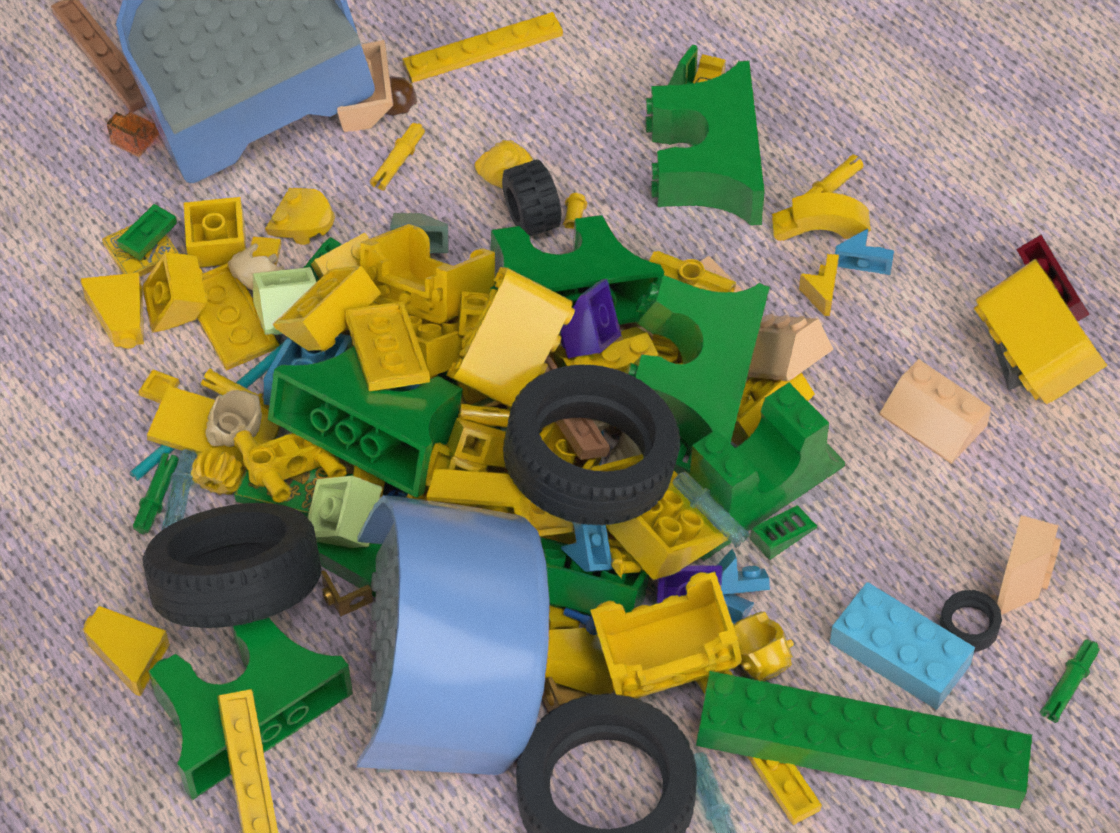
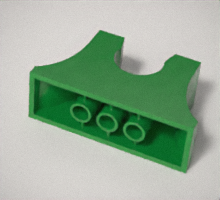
[645,61,765,226]
[489,215,664,333]
[625,275,770,451]
[268,346,463,498]
[686,382,845,562]
[148,617,353,800]

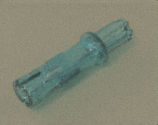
[162,449,197,530]
[673,471,750,548]
[694,752,737,833]

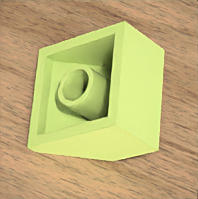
[308,476,382,548]

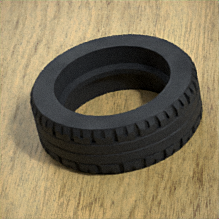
[503,364,680,525]
[142,503,322,628]
[516,694,697,833]

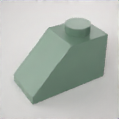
[390,213,449,253]

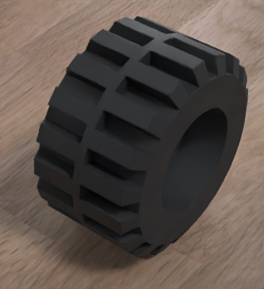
[502,159,562,237]

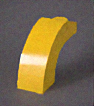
[772,192,871,241]

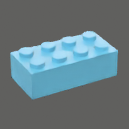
[830,582,975,710]

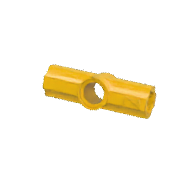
[649,250,736,292]

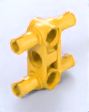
[233,430,347,503]

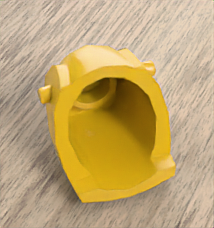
[733,611,794,681]

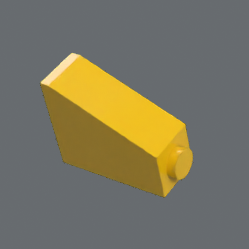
[81,273,144,349]
[83,606,170,696]
[545,628,615,694]

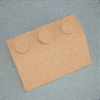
[337,40,393,132]
[747,314,834,381]
[879,359,991,464]
[997,515,1061,615]

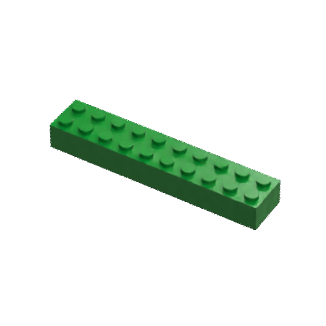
[696,671,1032,809]

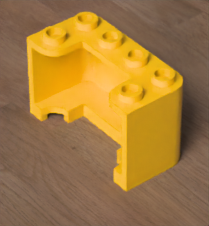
[360,224,495,324]
[973,259,1108,404]
[446,267,575,408]
[590,572,742,699]

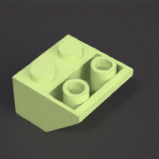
[253,267,316,335]

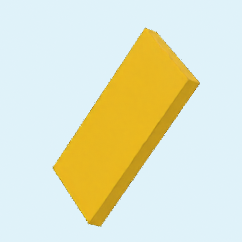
[197,263,279,371]
[345,301,430,392]
[147,386,281,470]

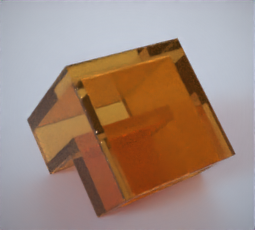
[106,112,159,157]

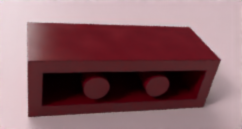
[1016,234,1090,321]

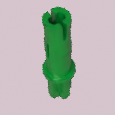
[133,453,180,535]
[1040,639,1100,723]

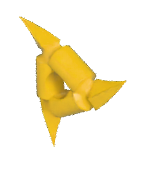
[610,547,644,578]

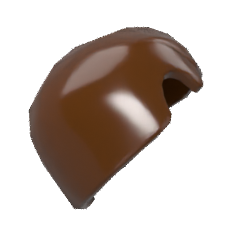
[385,76,417,116]

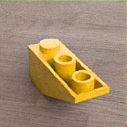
[447,418,506,467]

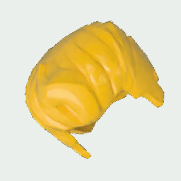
[475,140,533,189]

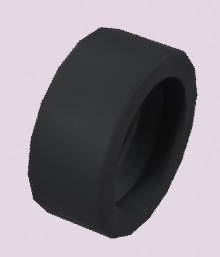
[939,590,1002,652]

